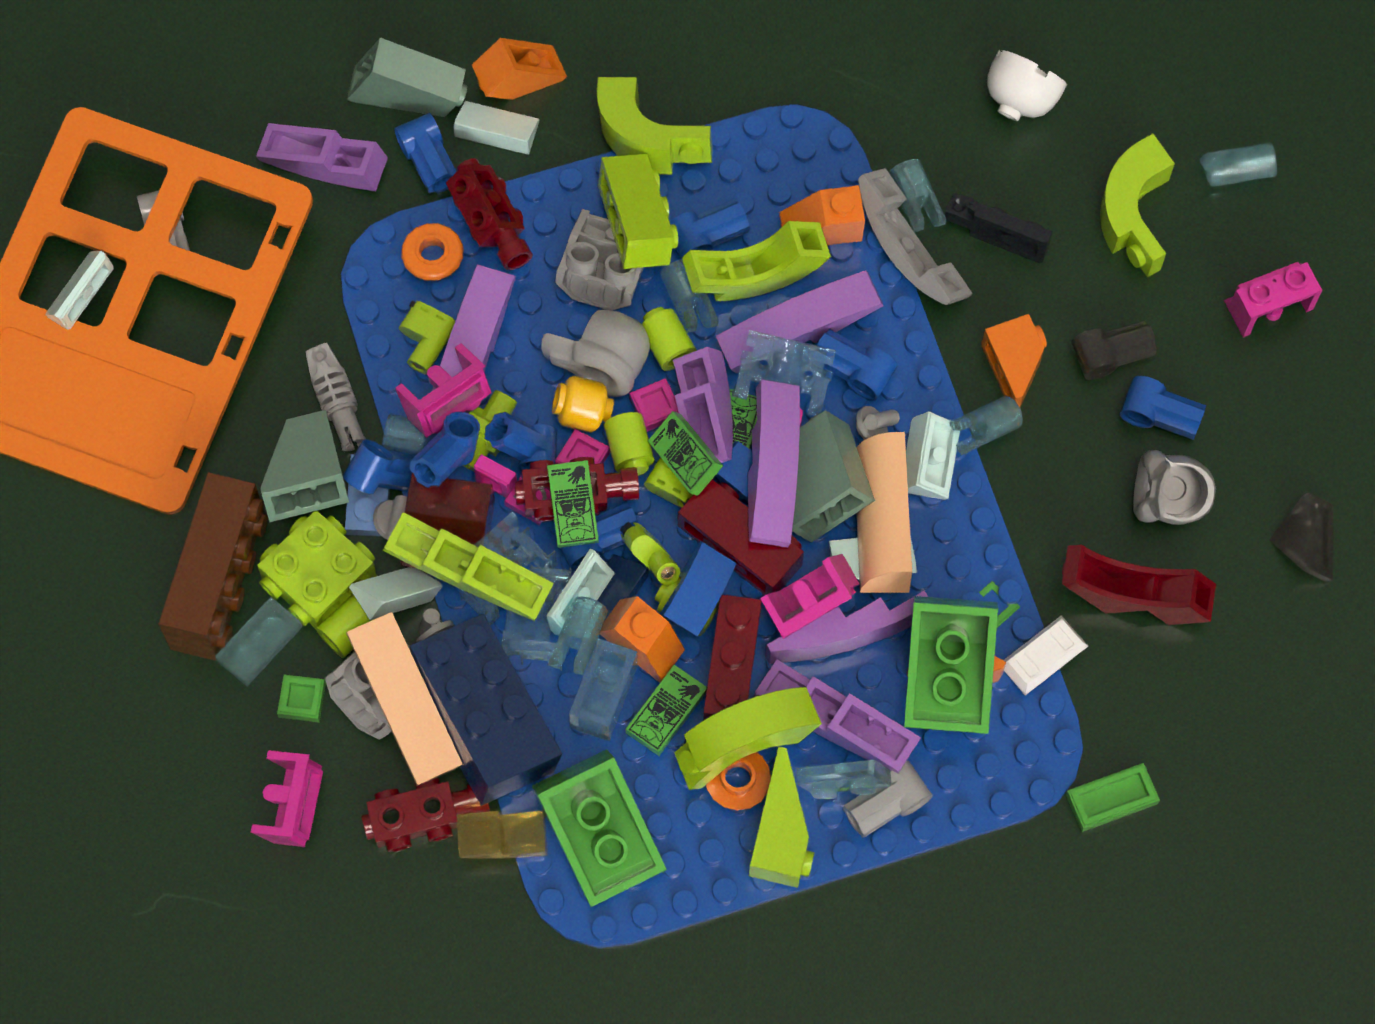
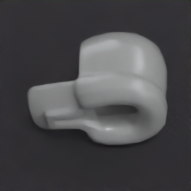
[541,309,650,397]
[1133,450,1216,525]

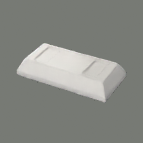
[1004,615,1088,695]

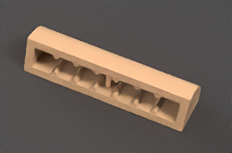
[856,432,912,593]
[346,612,462,786]

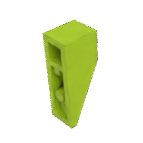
[749,746,815,888]

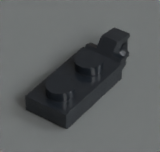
[944,193,1053,263]

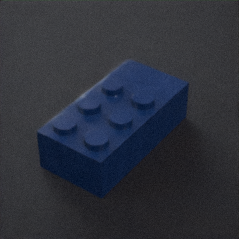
[409,614,562,806]

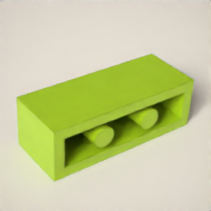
[598,154,678,269]

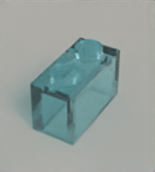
[569,638,638,742]

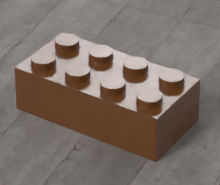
[159,472,268,661]

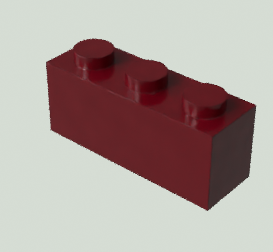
[678,479,804,595]
[703,595,762,721]

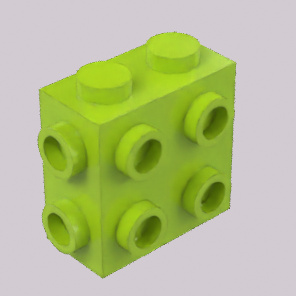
[257,511,377,629]

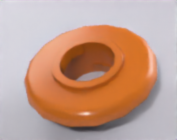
[401,223,463,281]
[706,752,771,811]

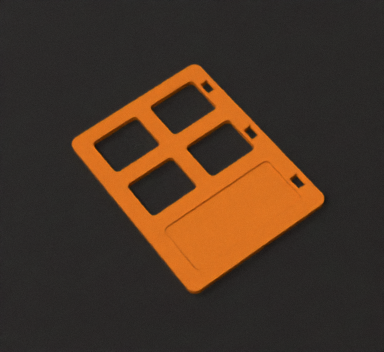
[0,107,313,515]

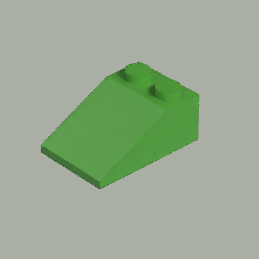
[904,596,998,734]
[532,749,667,907]

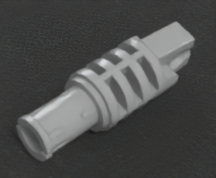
[306,343,366,451]

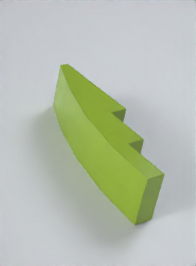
[382,512,554,621]

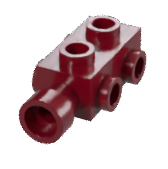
[446,158,533,270]
[515,457,639,522]
[361,778,491,852]

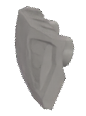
[555,209,644,310]
[325,644,410,740]

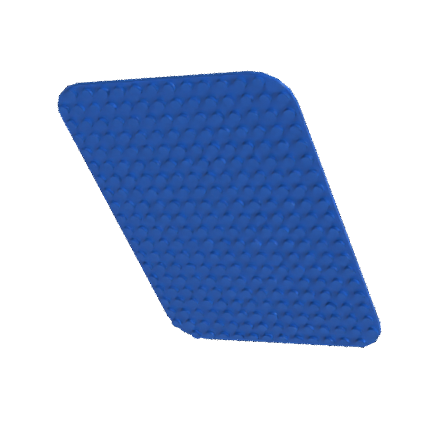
[341,104,1083,948]

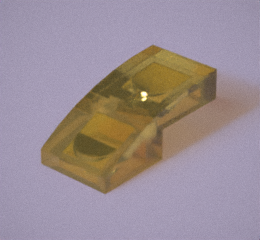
[457,811,548,859]

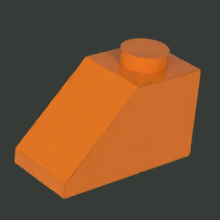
[472,38,567,100]
[779,185,865,245]
[981,314,1047,413]
[597,596,685,683]

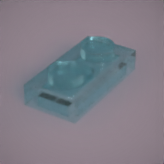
[215,597,303,687]
[797,760,891,799]

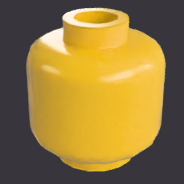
[552,376,614,432]

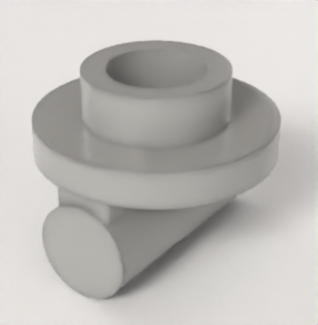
[856,406,900,439]
[373,495,411,540]
[416,608,455,642]

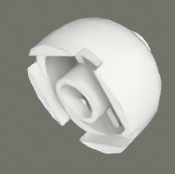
[987,50,1067,121]

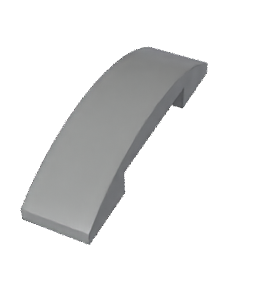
[858,168,973,305]

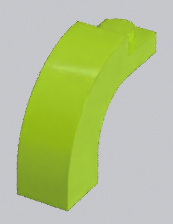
[597,77,713,175]
[1100,134,1175,277]
[682,221,831,301]
[674,687,822,790]

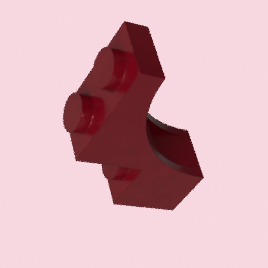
[1062,544,1216,625]

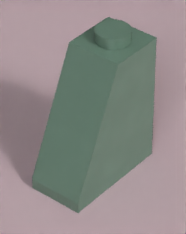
[347,38,467,117]
[260,410,349,522]
[792,410,875,542]

